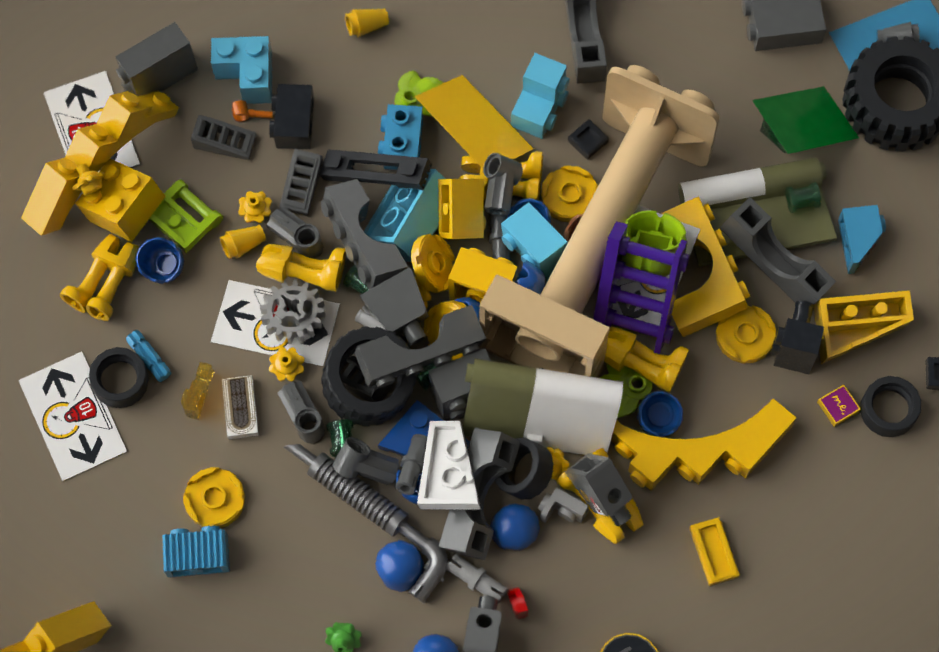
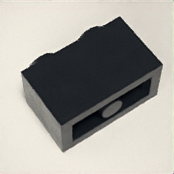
[269,84,314,149]

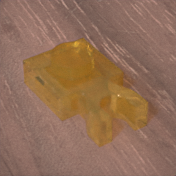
[181,362,214,420]

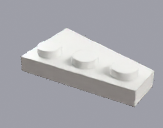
[417,421,481,510]

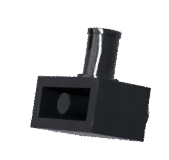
[771,300,824,375]

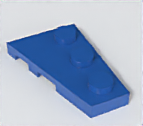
[378,400,470,456]

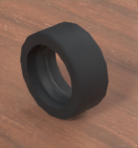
[89,347,149,408]
[860,376,922,437]
[495,438,554,500]

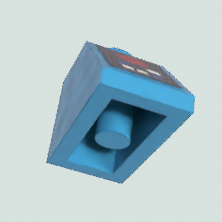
[838,205,886,274]

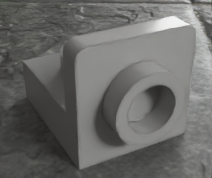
[538,487,589,523]

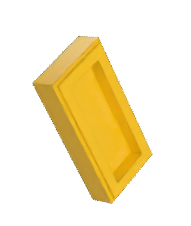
[689,517,740,586]

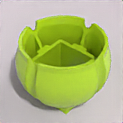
[621,210,687,277]

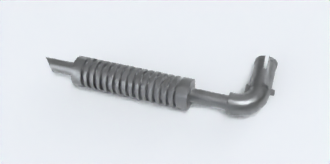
[284,444,448,603]

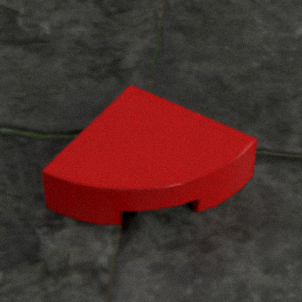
[507,587,528,620]

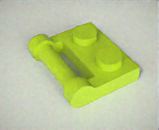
[149,179,223,253]

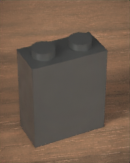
[742,0,826,51]
[116,22,198,96]

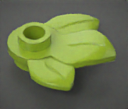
[394,71,443,116]
[600,364,653,418]

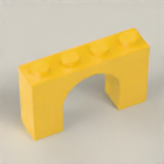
[660,196,751,337]

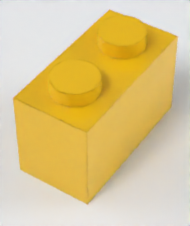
[438,179,486,239]

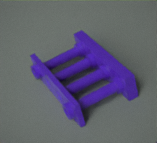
[593,221,690,354]

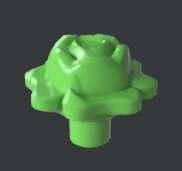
[325,622,361,652]

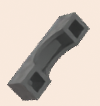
[565,0,607,84]
[321,179,408,290]
[720,197,836,304]
[354,305,486,388]
[438,428,521,560]

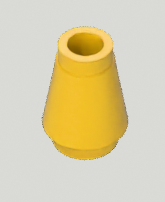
[345,8,389,37]
[220,225,266,259]

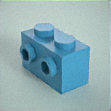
[378,104,423,170]

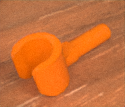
[232,100,273,122]

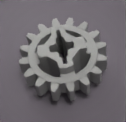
[260,279,326,344]

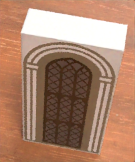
[222,375,259,439]

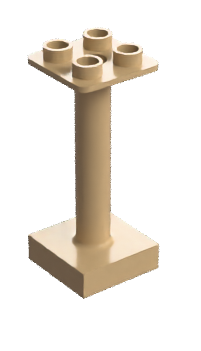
[479,65,720,378]

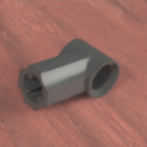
[483,153,523,216]
[267,207,324,259]
[278,381,325,443]
[332,437,399,485]

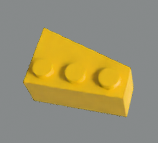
[814,290,914,364]

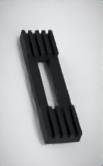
[319,149,433,190]

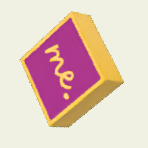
[817,385,861,427]

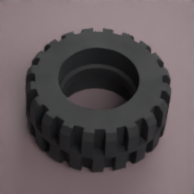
[842,36,939,152]

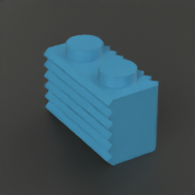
[162,526,230,577]

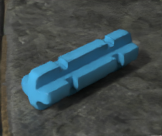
[126,330,171,382]

